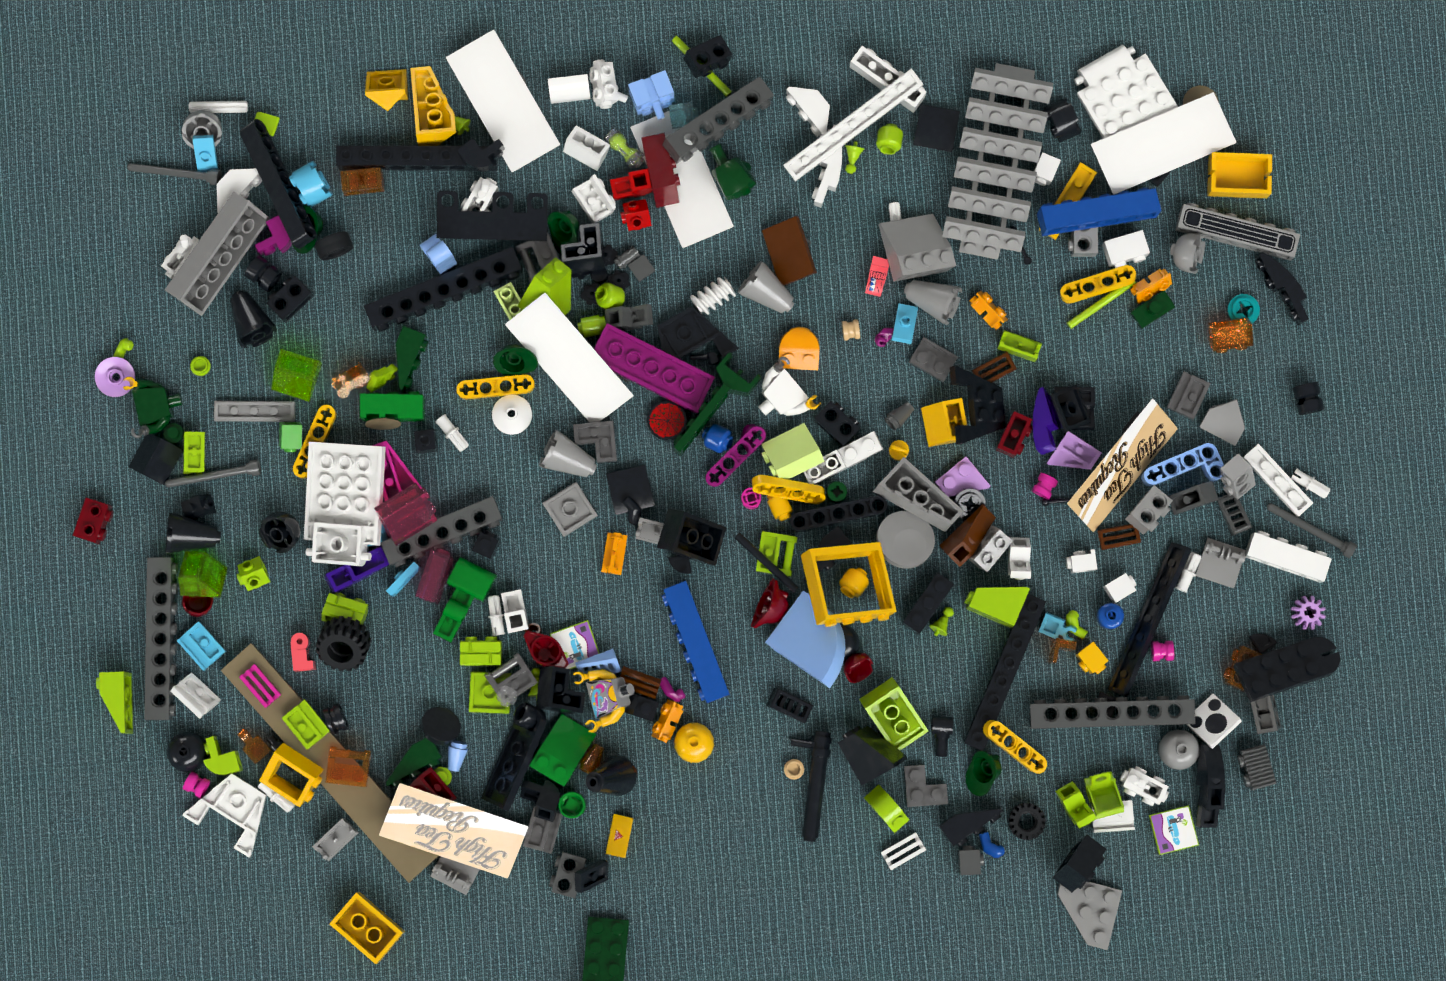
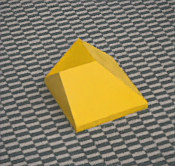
[365,69,408,111]

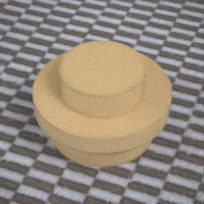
[784,759,804,780]

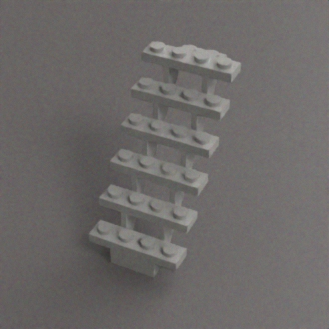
[942,63,1054,260]

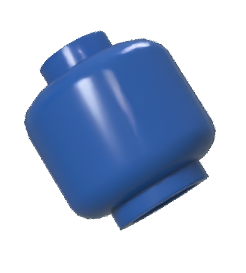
[702,424,733,453]
[1096,603,1124,630]

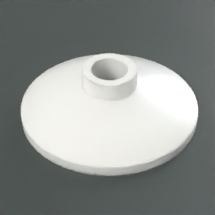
[492,395,532,435]

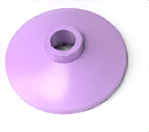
[95,357,135,397]

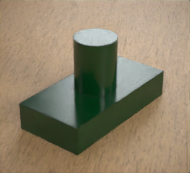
[1130,290,1175,329]

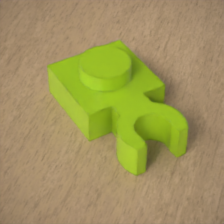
[366,364,398,392]

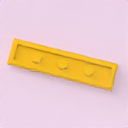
[1039,162,1097,240]

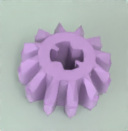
[1291,596,1326,630]

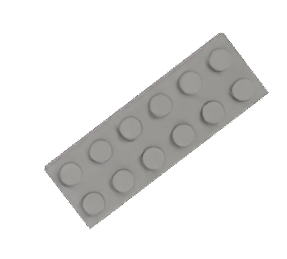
[165,192,270,316]

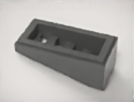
[1217,494,1252,536]

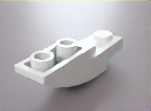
[812,125,842,207]
[804,431,883,484]

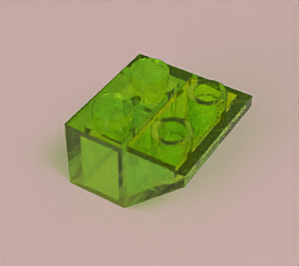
[271,349,322,402]
[178,551,227,597]

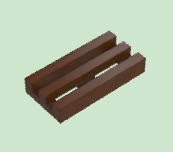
[972,352,1017,383]
[1097,524,1141,550]
[620,666,661,699]

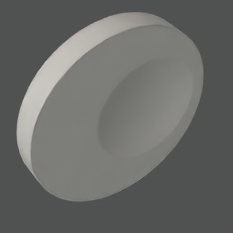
[876,511,935,569]

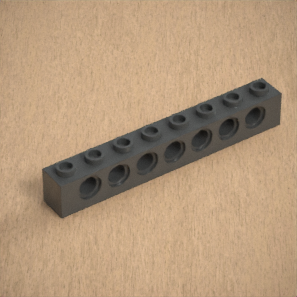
[144,557,178,720]
[1030,695,1196,729]

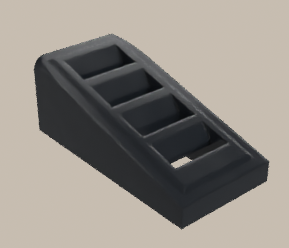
[766,688,813,724]

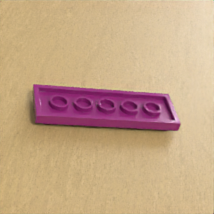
[594,323,715,414]

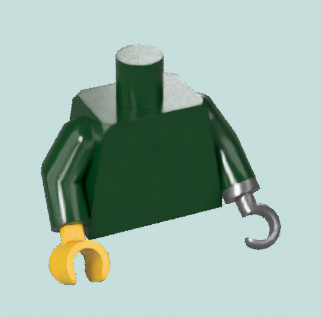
[123,377,183,438]

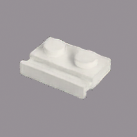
[171,672,221,719]
[1091,800,1135,833]

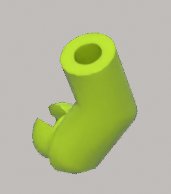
[113,338,134,358]
[1065,610,1088,640]

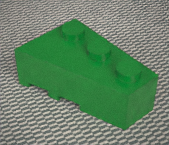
[360,392,425,423]

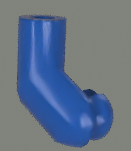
[979,832,1005,858]

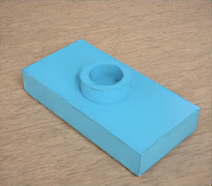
[193,135,219,172]
[892,303,918,344]
[386,562,421,597]

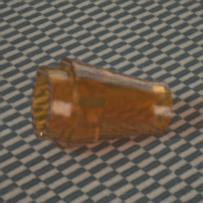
[579,744,604,774]

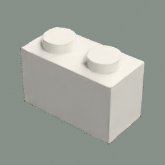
[1102,230,1150,268]

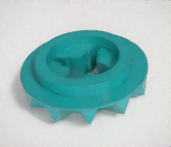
[1227,294,1260,326]

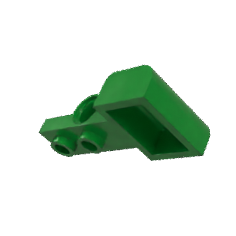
[433,557,497,643]

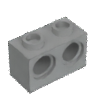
[1068,227,1098,257]
[1220,454,1256,500]
[1125,485,1173,535]
[969,525,1013,572]

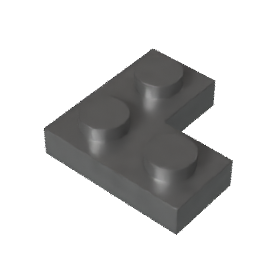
[573,421,617,463]
[904,765,948,807]

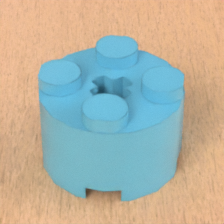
[289,161,333,207]

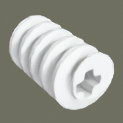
[690,277,736,315]

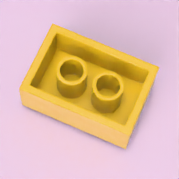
[330,892,405,964]

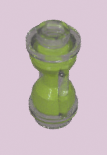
[604,128,645,169]

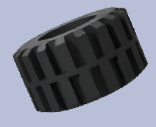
[316,616,371,671]

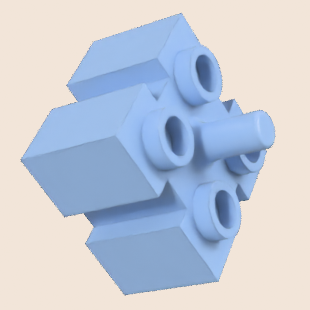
[628,70,675,120]

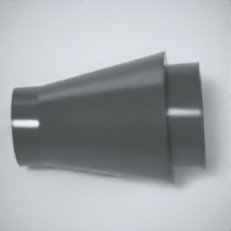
[885,402,914,430]

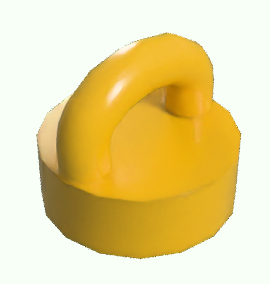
[889,440,909,461]

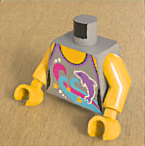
[573,669,634,733]

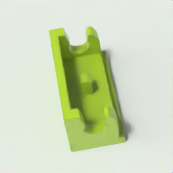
[997,330,1042,362]
[183,432,205,474]

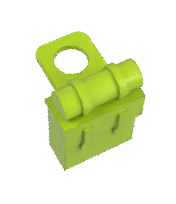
[1084,771,1124,819]

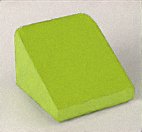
[254,112,280,136]

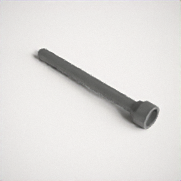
[127,163,222,185]
[165,459,261,488]
[1267,503,1357,559]

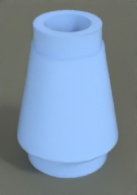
[447,741,468,772]

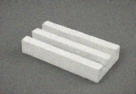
[881,832,926,870]

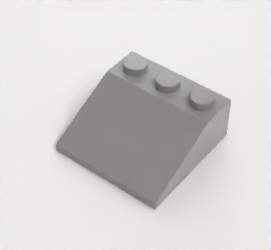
[878,214,956,282]

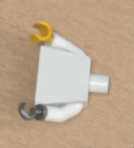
[758,357,821,416]

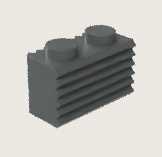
[1237,744,1277,790]

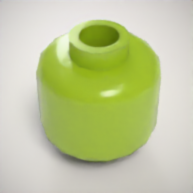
[876,123,903,155]
[595,283,625,309]

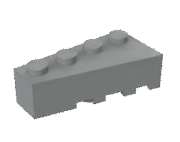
[873,457,964,532]

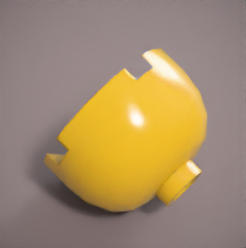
[674,723,714,763]

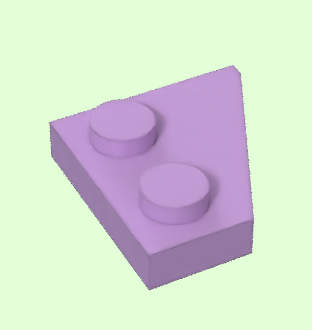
[1047,431,1102,470]
[935,457,990,497]

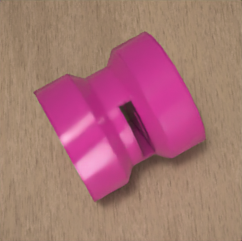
[1031,473,1058,500]
[741,488,761,509]
[1151,641,1174,661]
[182,771,211,799]

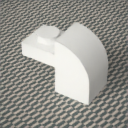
[1008,537,1031,580]
[501,589,529,633]

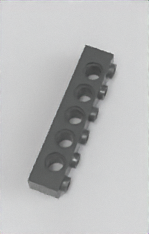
[663,76,774,164]
[381,496,503,568]

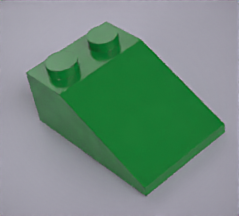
[529,714,597,787]

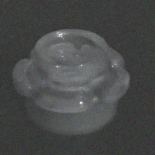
[497,686,517,707]

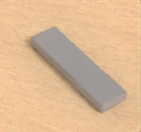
[214,401,295,422]

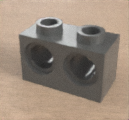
[1251,695,1281,734]
[549,852,587,898]

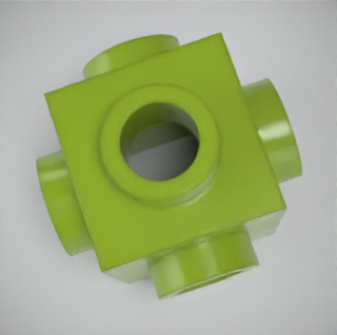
[236,556,270,591]

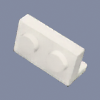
[571,174,616,224]

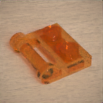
[331,363,371,398]
[325,746,371,787]

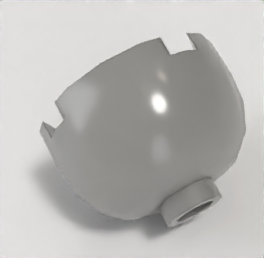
[182,110,222,149]
[1170,233,1205,274]
[1158,729,1200,770]

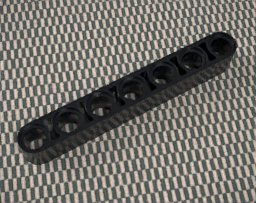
[240,119,317,249]

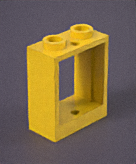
[259,743,324,807]

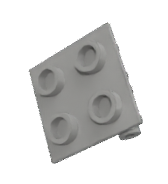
[1196,538,1246,588]
[430,856,480,895]

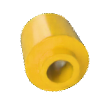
[767,496,793,521]

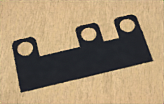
[436,190,548,241]

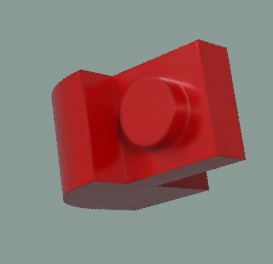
[610,168,652,200]

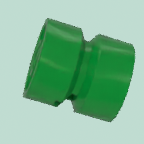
[559,792,586,818]

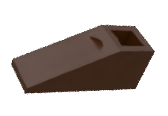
[939,504,996,567]

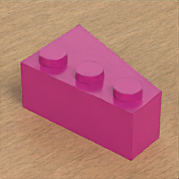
[372,441,427,506]

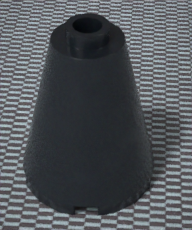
[230,291,277,348]
[165,513,221,553]
[586,755,637,796]

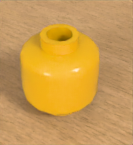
[839,567,869,598]

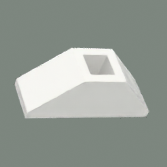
[786,87,830,137]
[217,168,262,213]

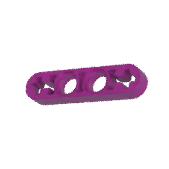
[706,425,767,487]

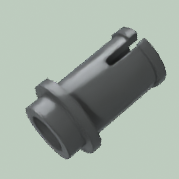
[614,246,640,270]

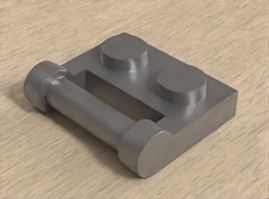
[515,233,559,283]
[484,653,538,705]

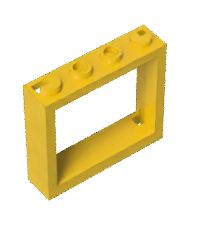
[801,542,897,627]

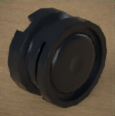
[323,703,349,735]

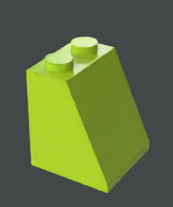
[517,257,571,315]
[964,587,1030,628]

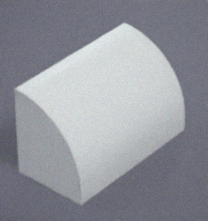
[548,74,591,104]
[563,125,610,171]

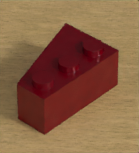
[641,133,680,208]

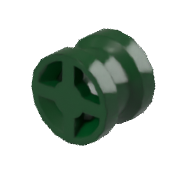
[827,482,847,503]

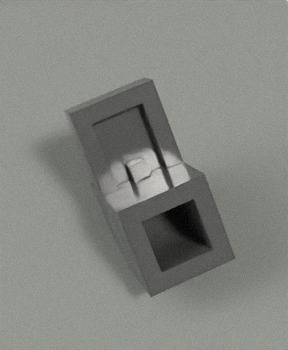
[605,304,653,330]

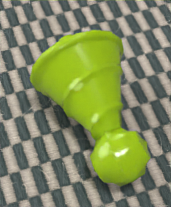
[455,116,471,135]
[845,141,865,174]
[929,607,954,636]
[528,668,540,701]

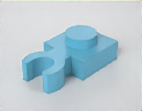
[1038,612,1077,642]

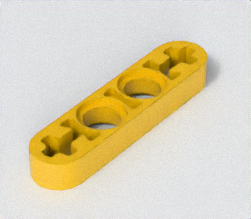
[1060,265,1136,304]
[457,375,535,400]
[293,405,337,479]
[752,475,825,504]
[983,720,1047,774]

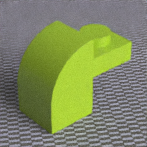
[203,736,243,775]
[1055,781,1097,829]
[864,785,909,833]

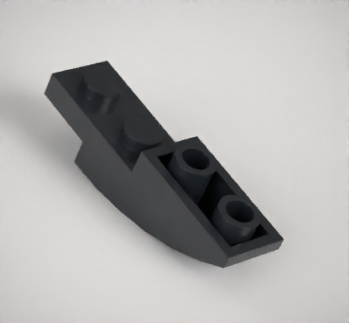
[1255,252,1309,325]
[1195,744,1225,828]

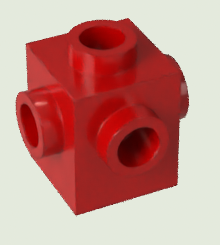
[620,199,652,231]

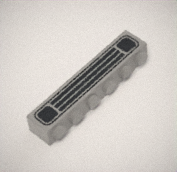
[1175,203,1300,261]

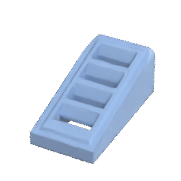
[575,649,621,679]

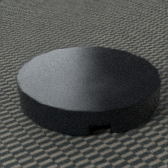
[420,707,461,745]

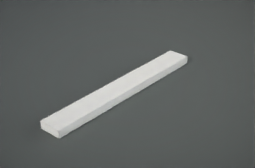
[783,68,923,182]

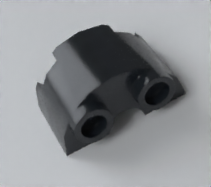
[1042,98,1081,143]

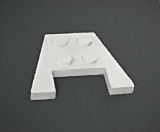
[182,774,267,858]

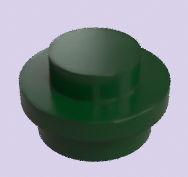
[163,423,184,443]

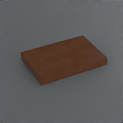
[762,216,817,286]

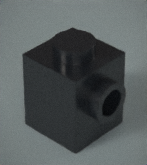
[472,531,500,560]

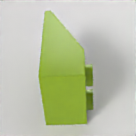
[96,671,133,734]
[859,677,928,750]

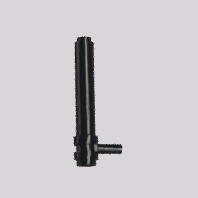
[791,731,833,842]

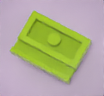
[282,699,330,750]

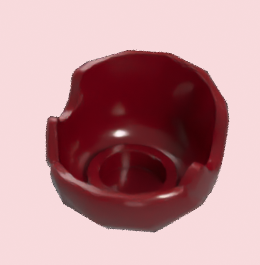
[182,586,213,617]
[843,653,873,683]

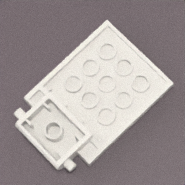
[1074,45,1178,139]
[304,442,386,566]

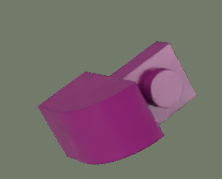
[255,215,292,256]

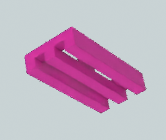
[239,664,281,708]

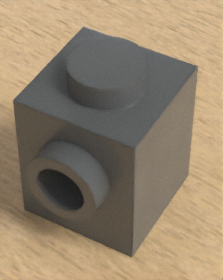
[958,845,984,875]

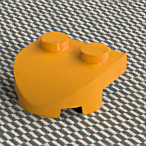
[779,327,819,371]

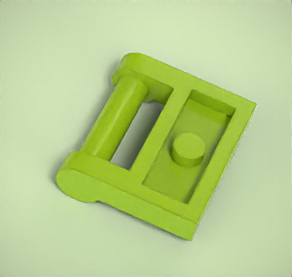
[756,531,798,577]

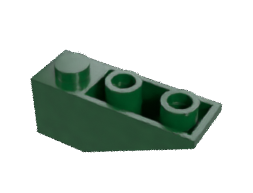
[396,326,429,393]
[386,738,443,788]

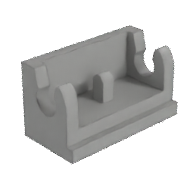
[635,518,664,544]
[312,818,358,861]

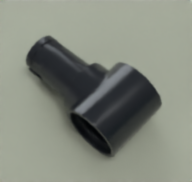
[931,716,953,757]

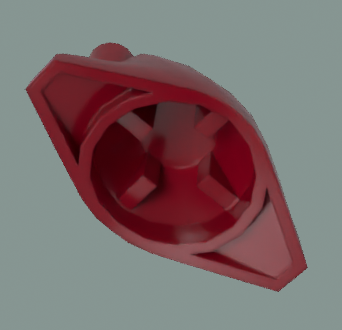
[751,578,788,628]
[523,631,569,668]

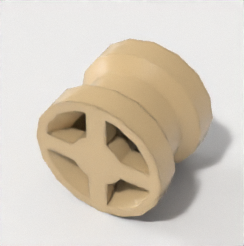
[842,319,860,341]

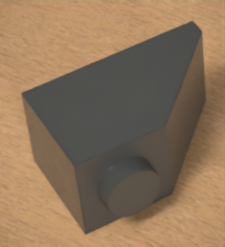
[1168,481,1219,515]

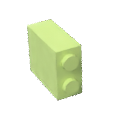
[761,423,824,479]

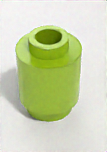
[577,315,606,338]

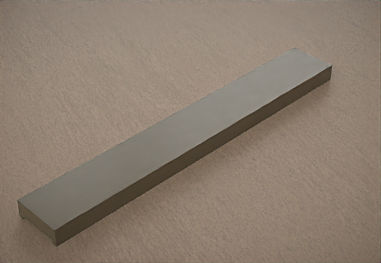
[221,643,439,883]

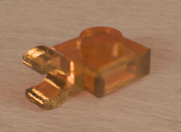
[237,729,271,764]

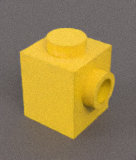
[1076,642,1108,674]

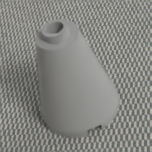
[738,261,794,313]
[904,280,962,325]
[539,430,597,477]

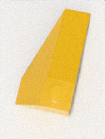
[410,66,456,146]

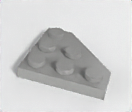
[1057,882,1122,950]

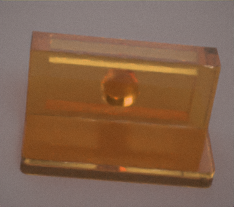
[1048,638,1077,665]

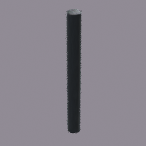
[735,532,799,593]

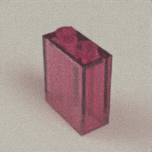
[374,483,437,546]
[415,548,454,605]

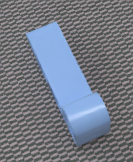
[420,234,457,275]
[1141,443,1224,487]

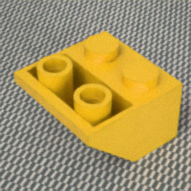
[921,398,967,447]

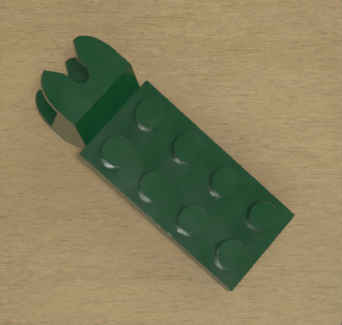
[673,352,761,456]
[582,917,629,981]

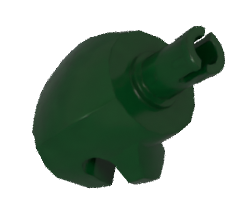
[709,144,757,200]

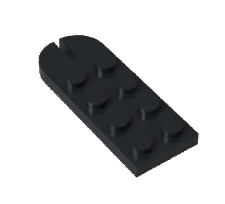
[1233,637,1340,702]
[481,702,546,811]

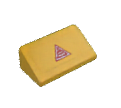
[606,814,634,858]

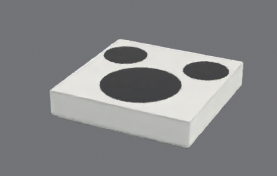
[1186,694,1242,749]

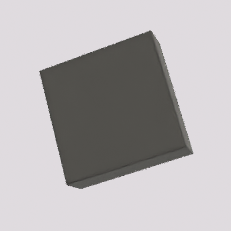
[628,254,655,282]

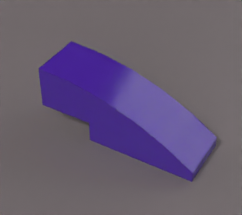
[1033,387,1059,455]
[324,546,389,594]

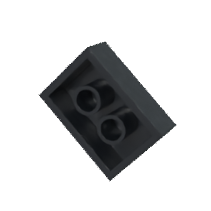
[657,509,727,566]

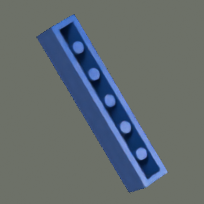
[1037,187,1161,236]
[661,581,730,704]

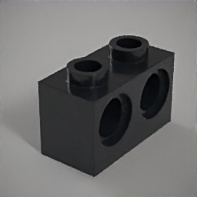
[684,35,733,78]
[266,276,314,323]
[814,401,860,447]

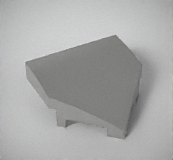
[1200,399,1245,446]

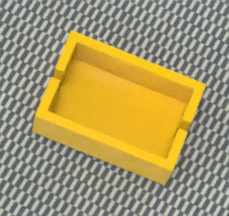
[1207,152,1272,199]

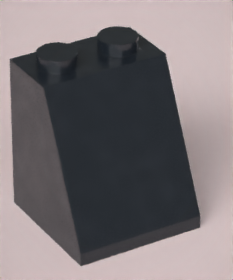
[837,725,908,785]

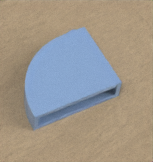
[765,591,845,688]

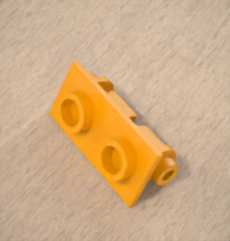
[1130,269,1172,304]
[969,291,1008,330]
[601,532,628,575]
[651,700,683,743]

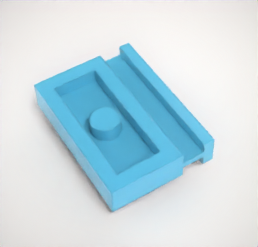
[177,621,227,671]

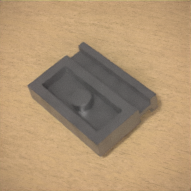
[909,337,958,382]
[1167,371,1211,420]
[523,807,562,854]

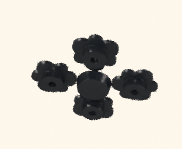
[571,245,630,305]

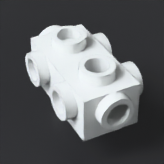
[589,59,628,109]
[460,177,499,212]
[161,234,199,279]
[1120,766,1169,806]

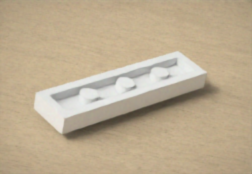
[1243,444,1313,517]

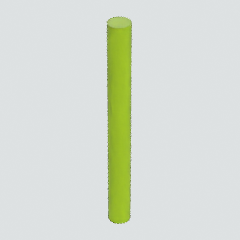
[672,36,732,97]
[1067,282,1136,329]

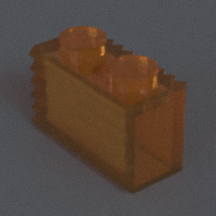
[1208,317,1253,353]

